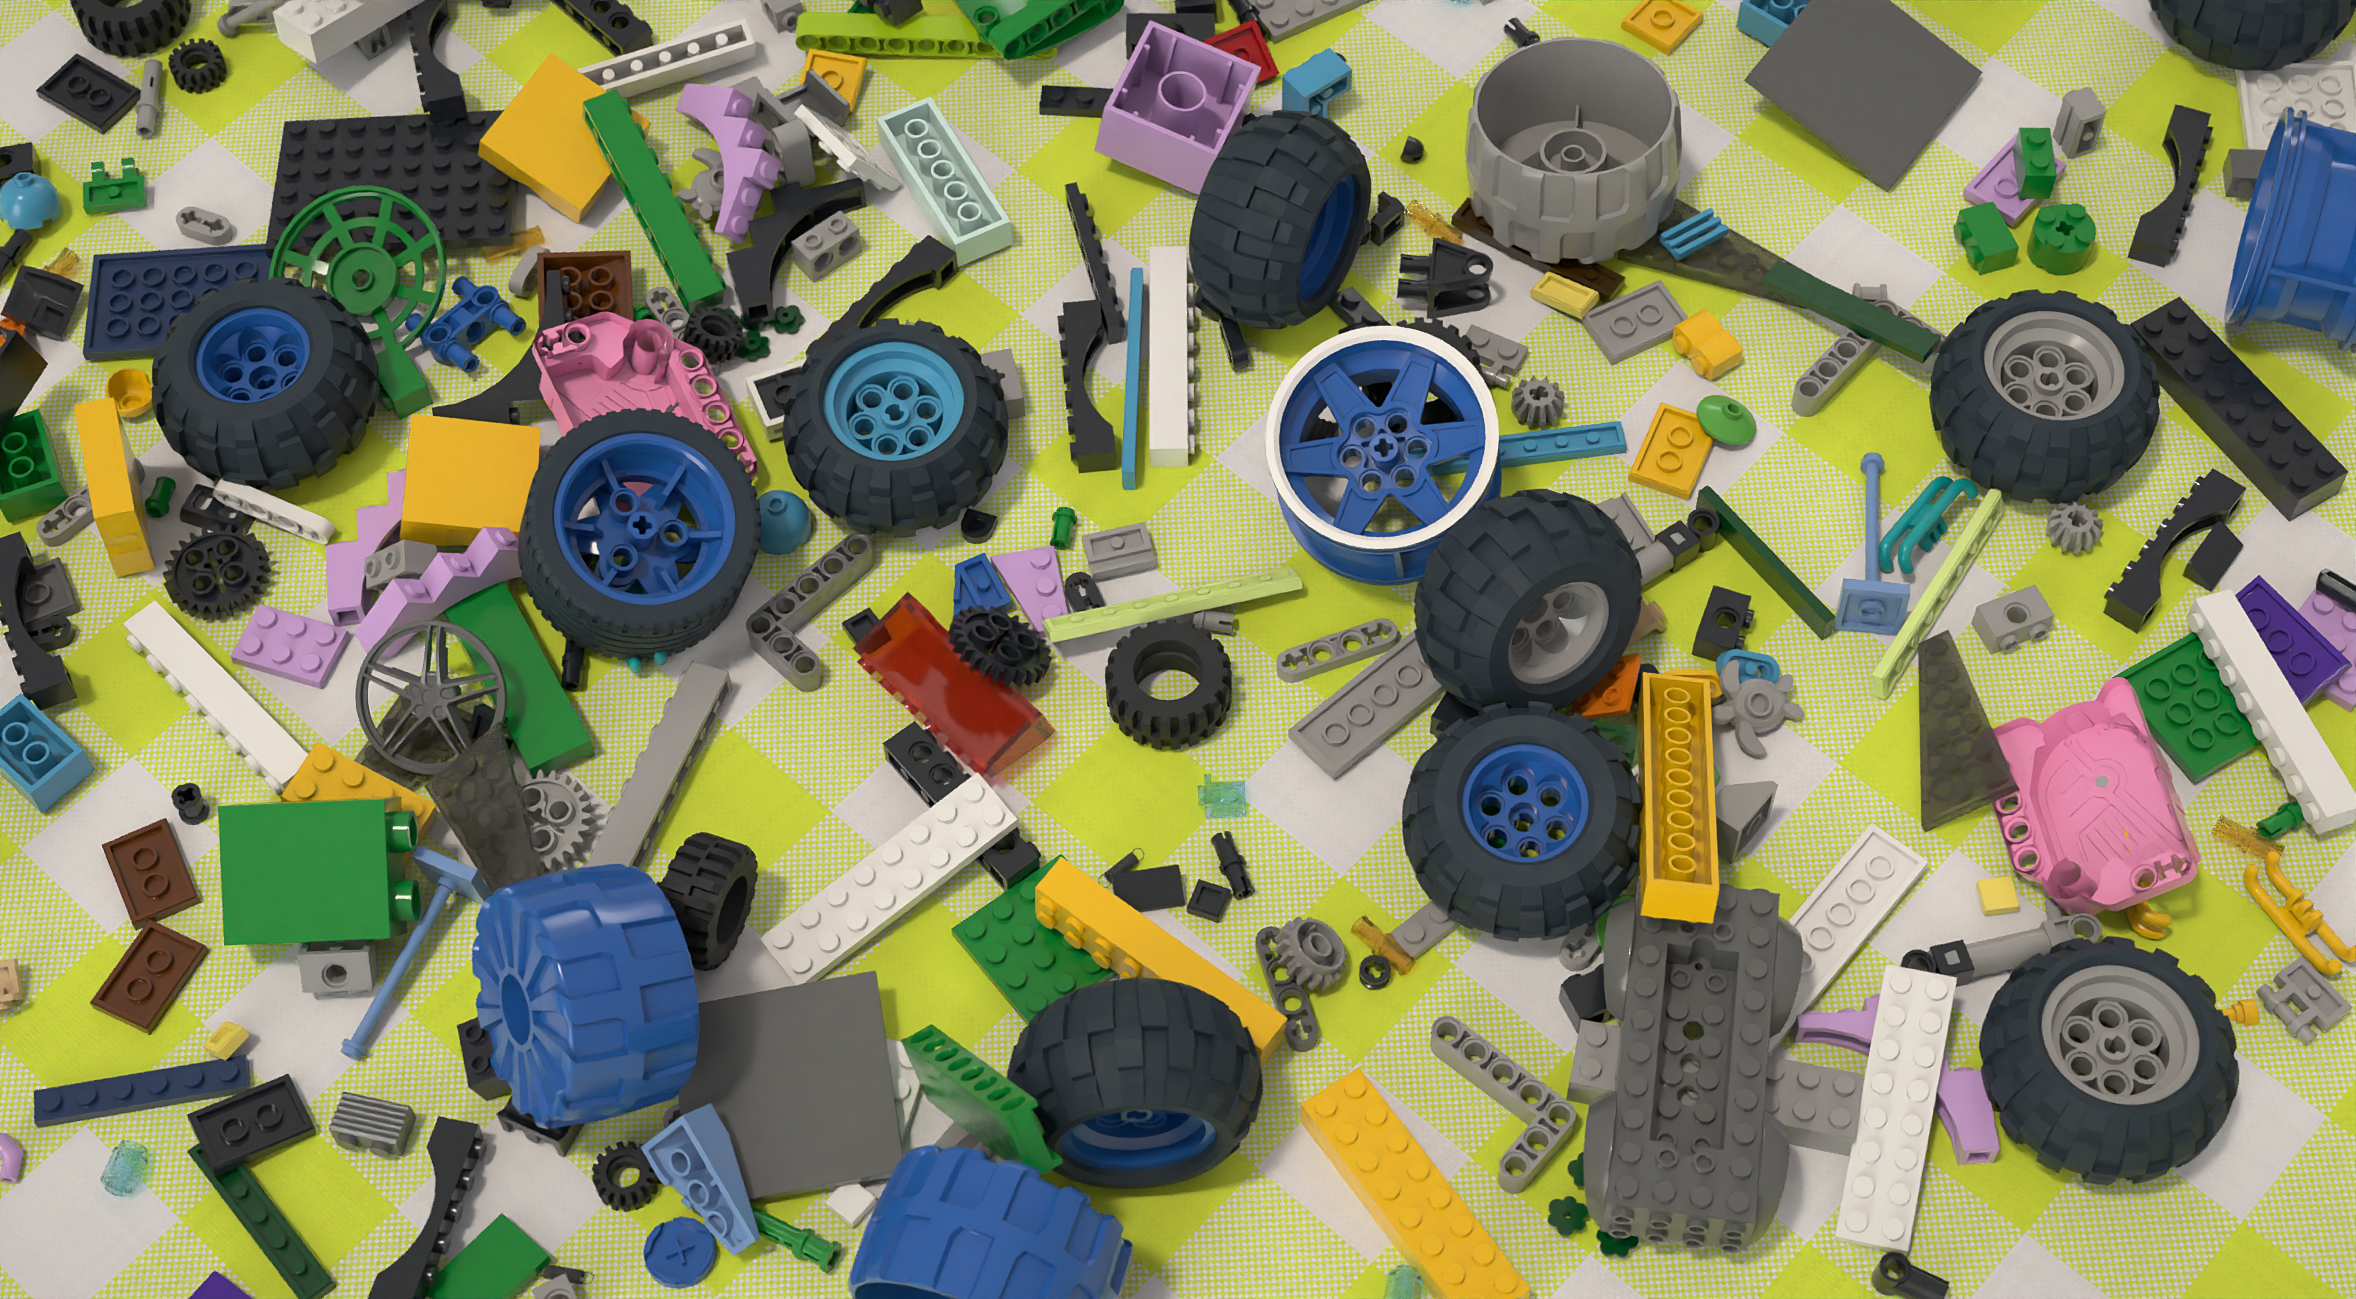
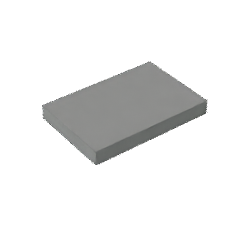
[1580,280,1688,365]

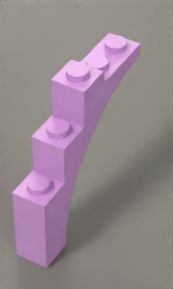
[676,83,782,245]
[325,469,406,627]
[354,526,522,657]
[1793,994,2000,1165]

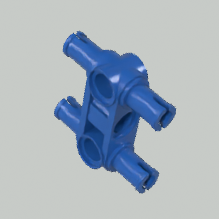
[405,276,526,373]

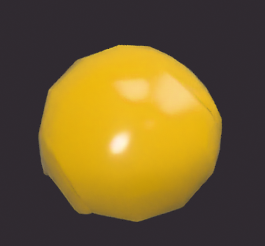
[105,368,153,418]

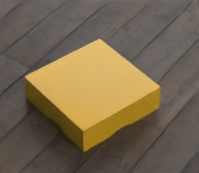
[478,53,651,224]
[74,397,156,577]
[399,414,541,546]

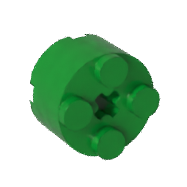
[2027,203,2096,276]

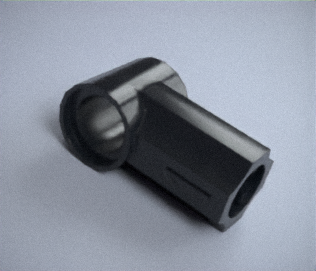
[1871,1252,1950,1299]

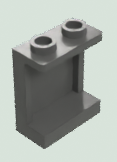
[752,69,850,142]

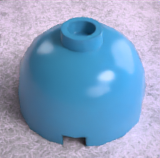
[0,172,62,230]
[757,489,813,555]

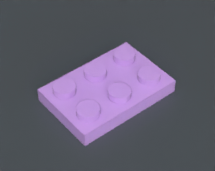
[1962,134,2067,227]
[230,604,350,689]

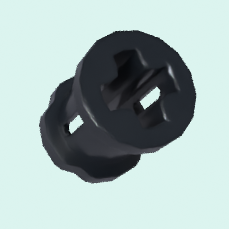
[171,783,210,825]

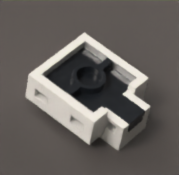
[745,359,805,441]

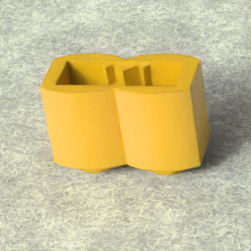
[1672,309,1743,380]

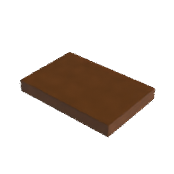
[102,818,201,930]
[90,919,209,1035]

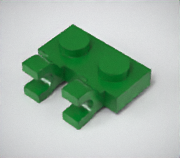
[83,157,147,214]

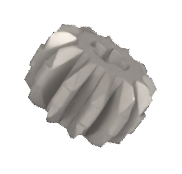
[1511,375,1565,429]
[2046,500,2103,556]

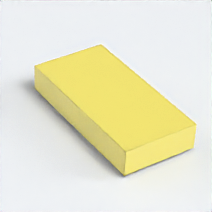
[1530,271,1600,319]

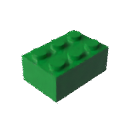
[0,409,69,523]

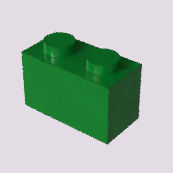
[2013,128,2057,199]
[1953,201,2019,276]
[376,343,433,420]

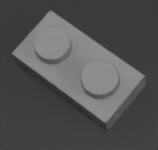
[1389,900,1461,963]

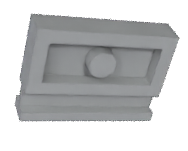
[1596,492,1655,554]
[1082,522,1156,580]

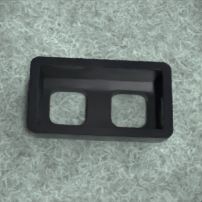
[179,484,256,534]
[2316,568,2356,613]

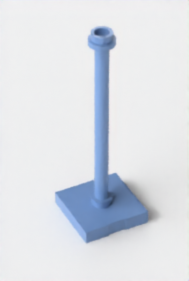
[1834,452,1910,636]
[340,845,493,1061]

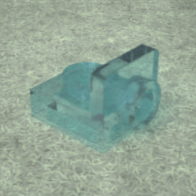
[1198,774,1246,819]

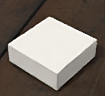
[825,1183,877,1228]

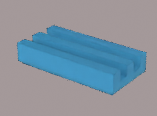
[1660,208,1729,261]

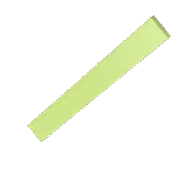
[1871,489,2004,699]
[1042,566,1303,643]

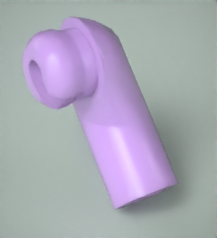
[0,1133,23,1183]

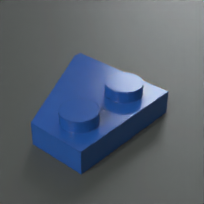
[952,552,1012,621]

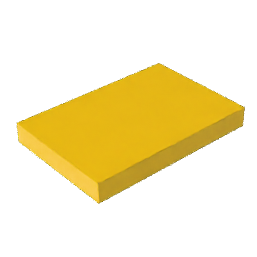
[1628,402,1715,501]

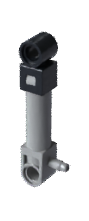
[1635,508,1720,587]
[1900,898,2102,987]

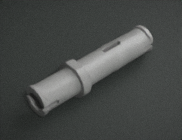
[135,59,163,138]

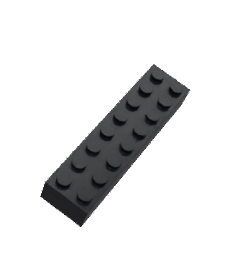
[2130,297,2349,522]

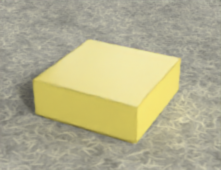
[1976,876,2020,916]
[202,1021,250,1061]

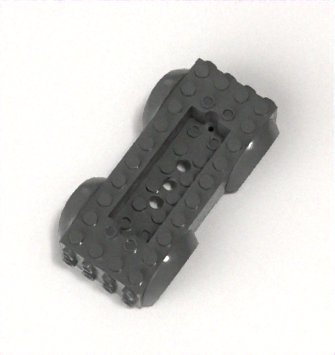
[1583,876,1803,1253]

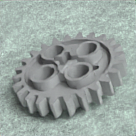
[485,770,596,877]

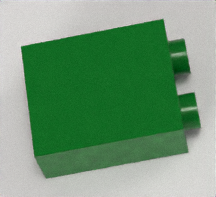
[218,796,421,946]

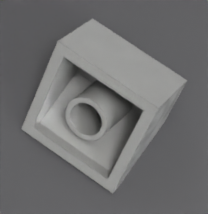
[1715,781,1778,864]

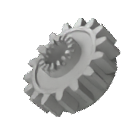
[1274,916,1347,990]

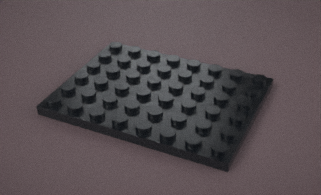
[265,110,518,258]

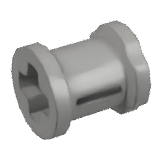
[1852,283,1887,304]

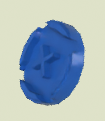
[643,1217,717,1289]

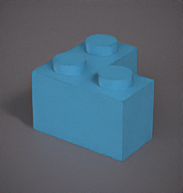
[1282,48,1352,119]

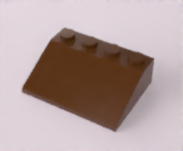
[537,250,634,338]

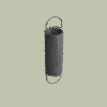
[1099,848,1144,888]
[537,1264,594,1284]

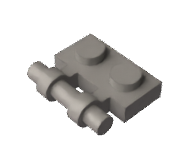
[1465,324,1528,388]
[2256,956,2352,1044]

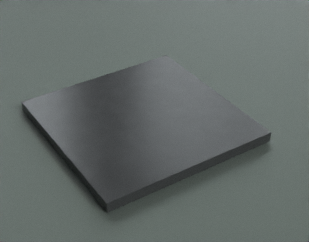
[1744,0,1983,192]
[678,971,904,1213]

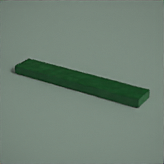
[1761,260,1940,364]
[1695,485,1835,641]
[187,1143,336,1299]

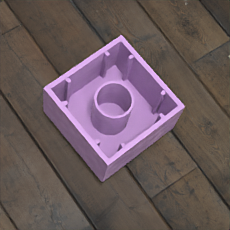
[1094,20,1261,195]

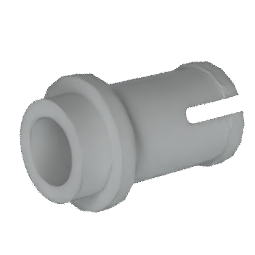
[1193,610,1234,634]

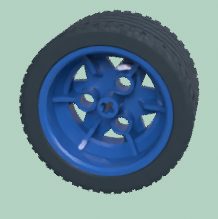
[518,408,762,661]

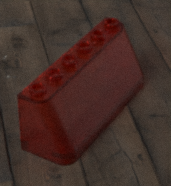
[852,592,1055,778]

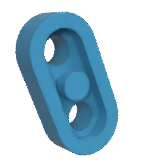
[1716,649,1780,684]

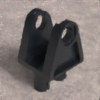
[1397,238,1493,319]

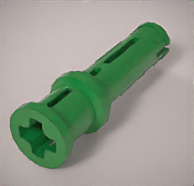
[750,1205,842,1273]

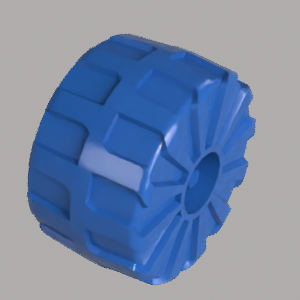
[472,864,700,1129]
[848,1145,1133,1299]

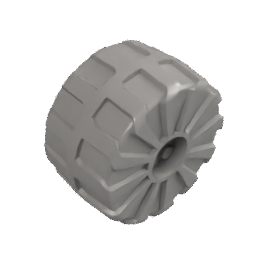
[1465,37,1682,264]

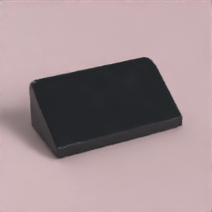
[2182,520,2244,592]
[1112,865,1185,912]

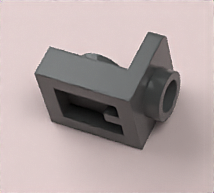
[353,24,393,61]

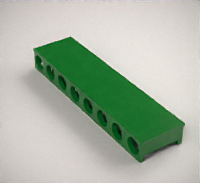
[443,581,596,779]
[901,1024,1063,1175]

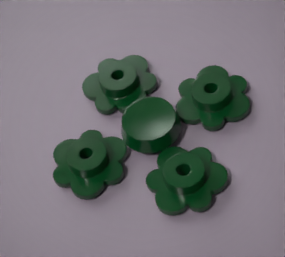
[711,305,804,362]
[1548,1152,1639,1258]

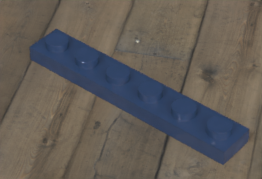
[34,1055,250,1128]

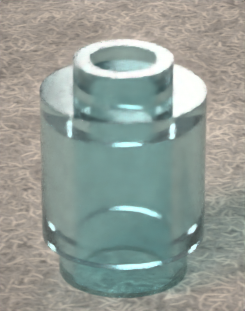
[100,1140,148,1196]
[1384,1265,1424,1299]

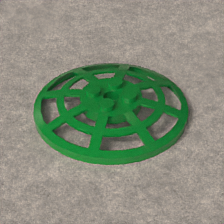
[269,185,447,349]

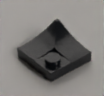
[0,265,84,341]

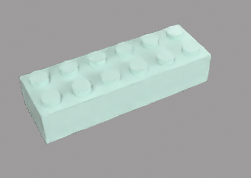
[876,97,1013,267]

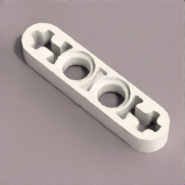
[213,478,335,545]

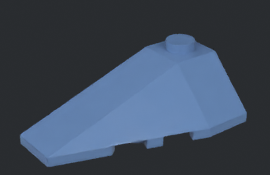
[640,1103,760,1256]

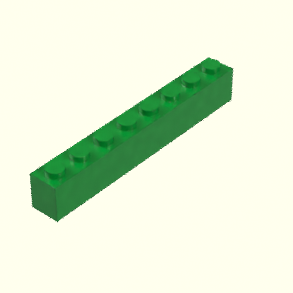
[582,89,726,316]

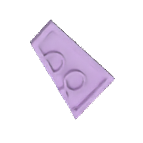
[990,546,1068,638]

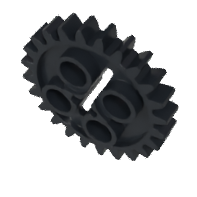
[163,524,272,620]
[947,605,1052,688]

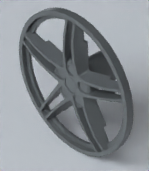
[355,620,508,774]

